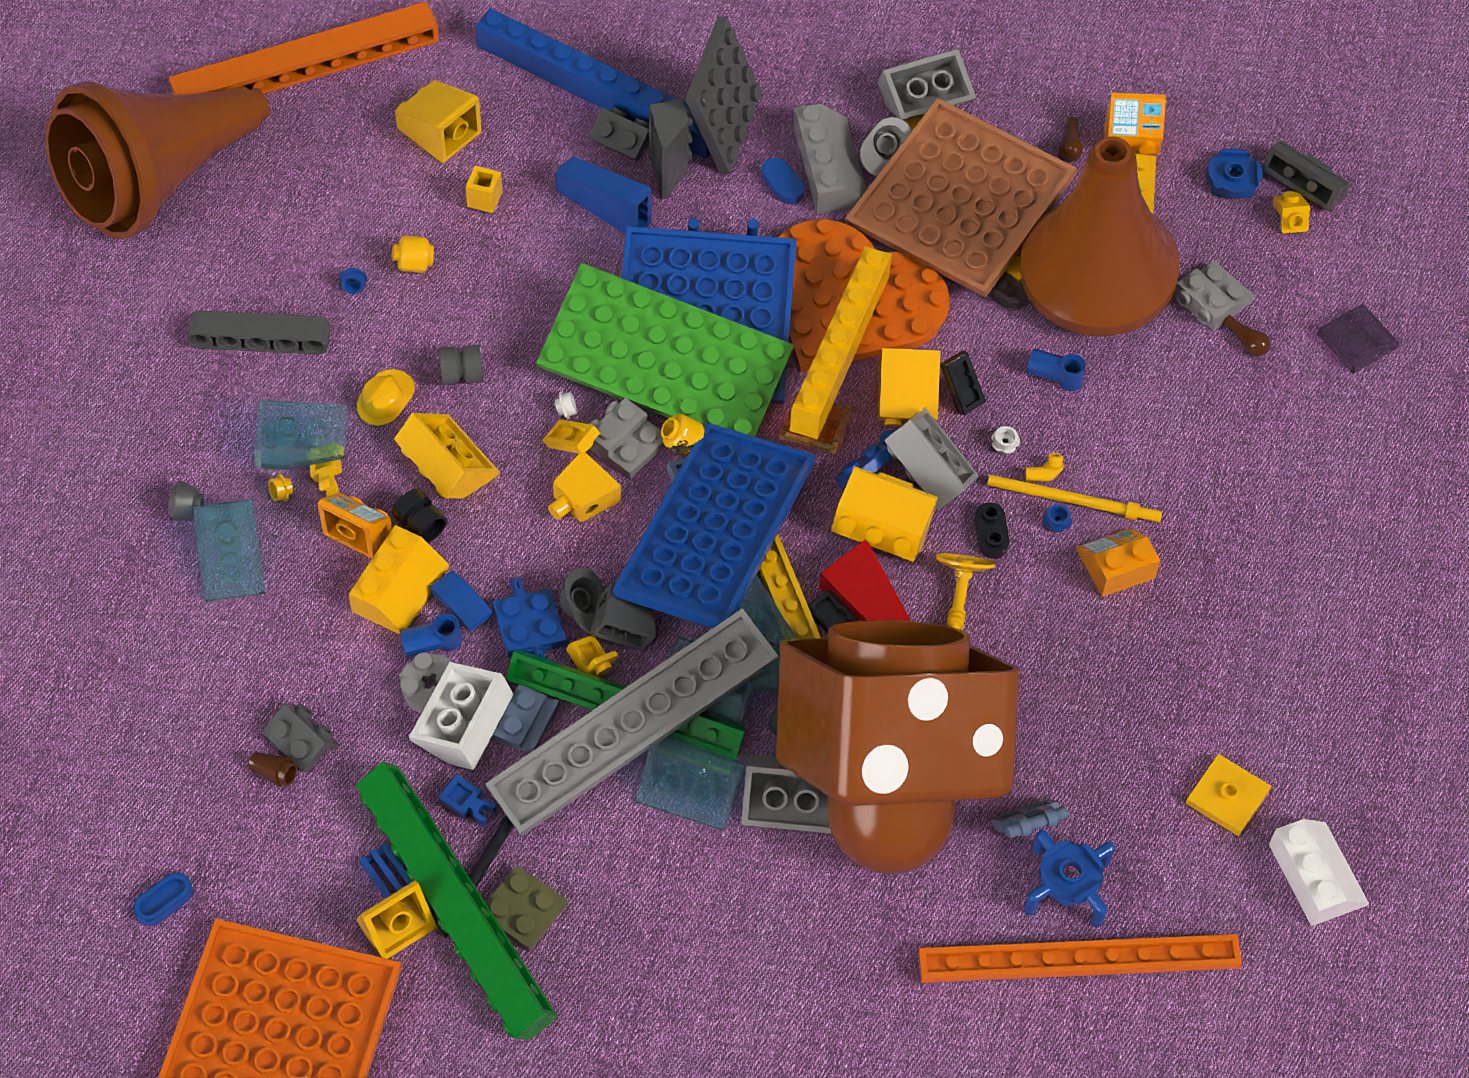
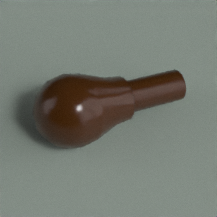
[1058,117,1083,162]
[1223,315,1270,356]

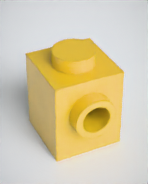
[466,165,503,214]

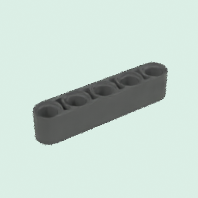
[187,311,331,355]

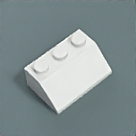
[409,662,514,770]
[1269,819,1369,926]

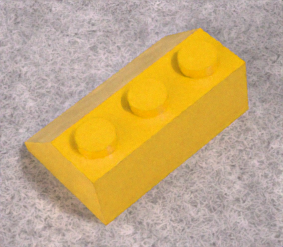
[394,413,500,499]
[831,466,938,562]
[349,525,449,634]

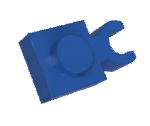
[438,774,497,826]

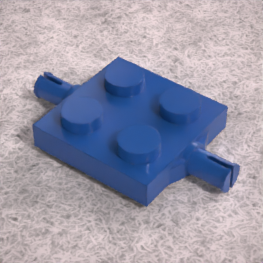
[492,577,567,659]

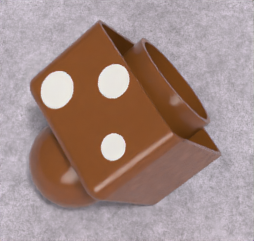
[776,620,1020,874]

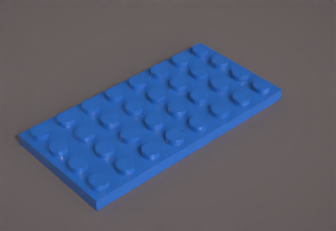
[613,422,815,628]

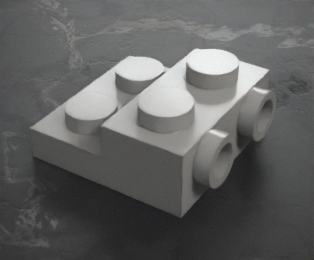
[1174,260,1255,331]
[590,398,665,479]

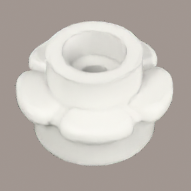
[554,392,577,419]
[991,426,1020,454]

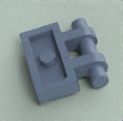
[991,798,1068,838]

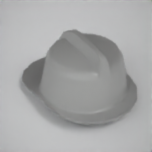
[860,117,912,176]

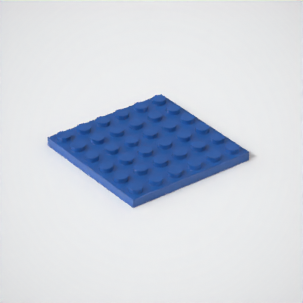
[622,226,796,404]

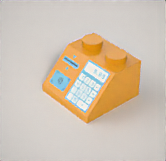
[1104,92,1166,155]
[318,492,392,558]
[1076,528,1160,597]

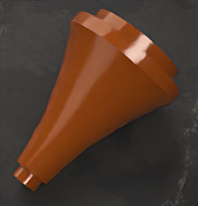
[45,81,270,239]
[1020,136,1180,336]

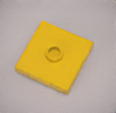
[1185,754,1272,837]

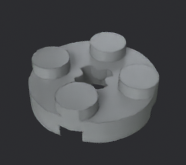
[400,652,453,713]

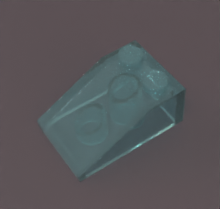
[254,400,348,470]
[193,499,266,602]

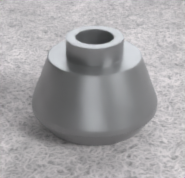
[169,481,204,521]

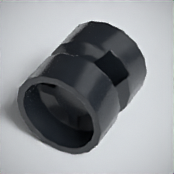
[392,488,447,543]

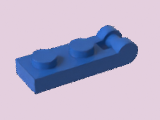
[835,430,894,488]

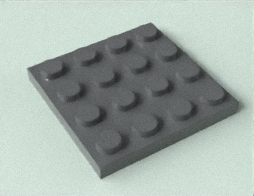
[685,16,761,174]

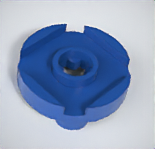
[1206,148,1263,199]

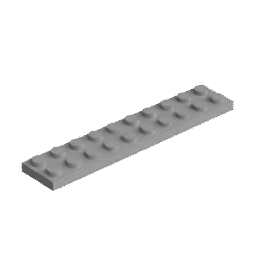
[485,608,779,837]

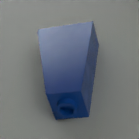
[555,156,652,234]

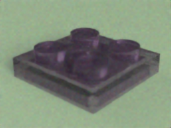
[1317,304,1399,374]

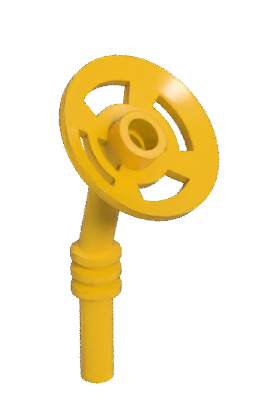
[936,553,995,630]

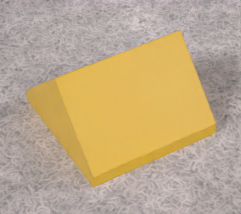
[356,880,437,959]

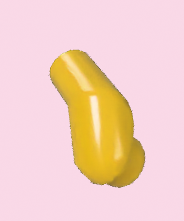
[1025,452,1064,482]

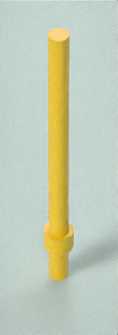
[987,474,1163,523]

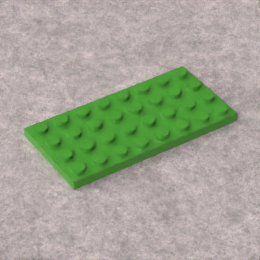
[536,263,794,437]

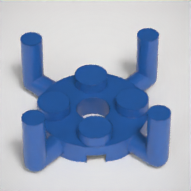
[1024,830,1115,927]

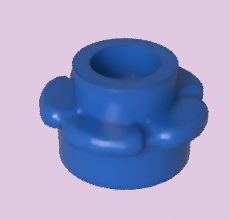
[339,268,367,294]
[1043,504,1072,532]

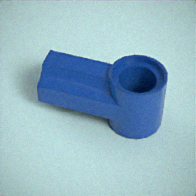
[1027,349,1086,391]
[400,613,463,657]

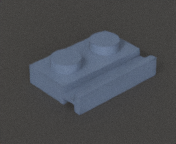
[492,685,559,753]

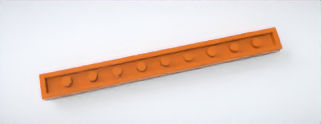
[918,934,1242,983]

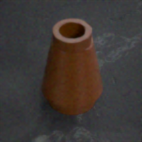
[248,752,297,787]

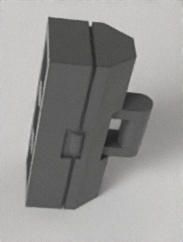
[1262,140,1351,212]

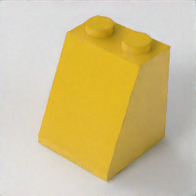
[395,80,482,164]
[878,348,940,427]

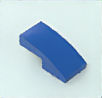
[429,570,493,632]

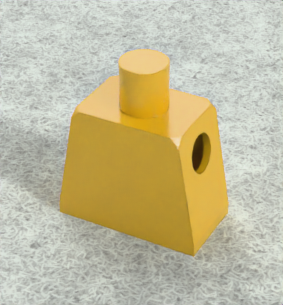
[548,452,621,522]

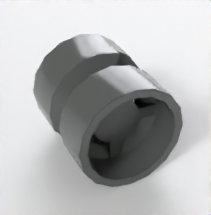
[439,345,483,385]

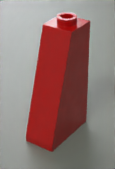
[819,540,911,621]

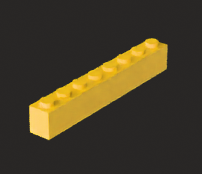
[790,246,892,439]

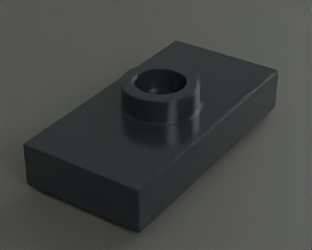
[940,350,986,416]
[808,589,860,633]

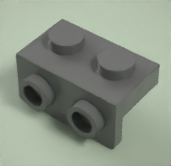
[588,107,649,161]
[262,703,339,772]

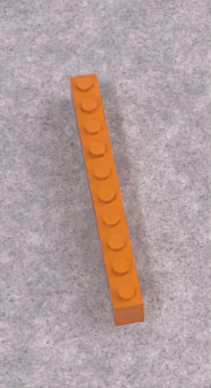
[169,1,439,95]

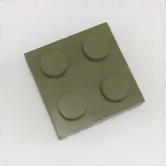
[486,865,568,952]

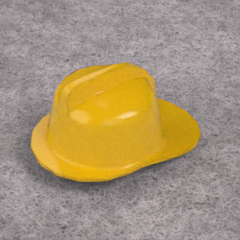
[357,369,415,426]

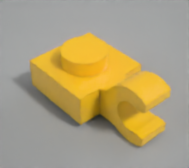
[308,444,342,497]

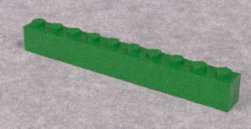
[356,761,559,1041]

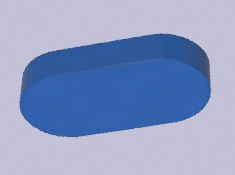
[761,158,804,204]
[133,873,193,926]

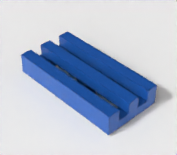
[359,842,413,899]

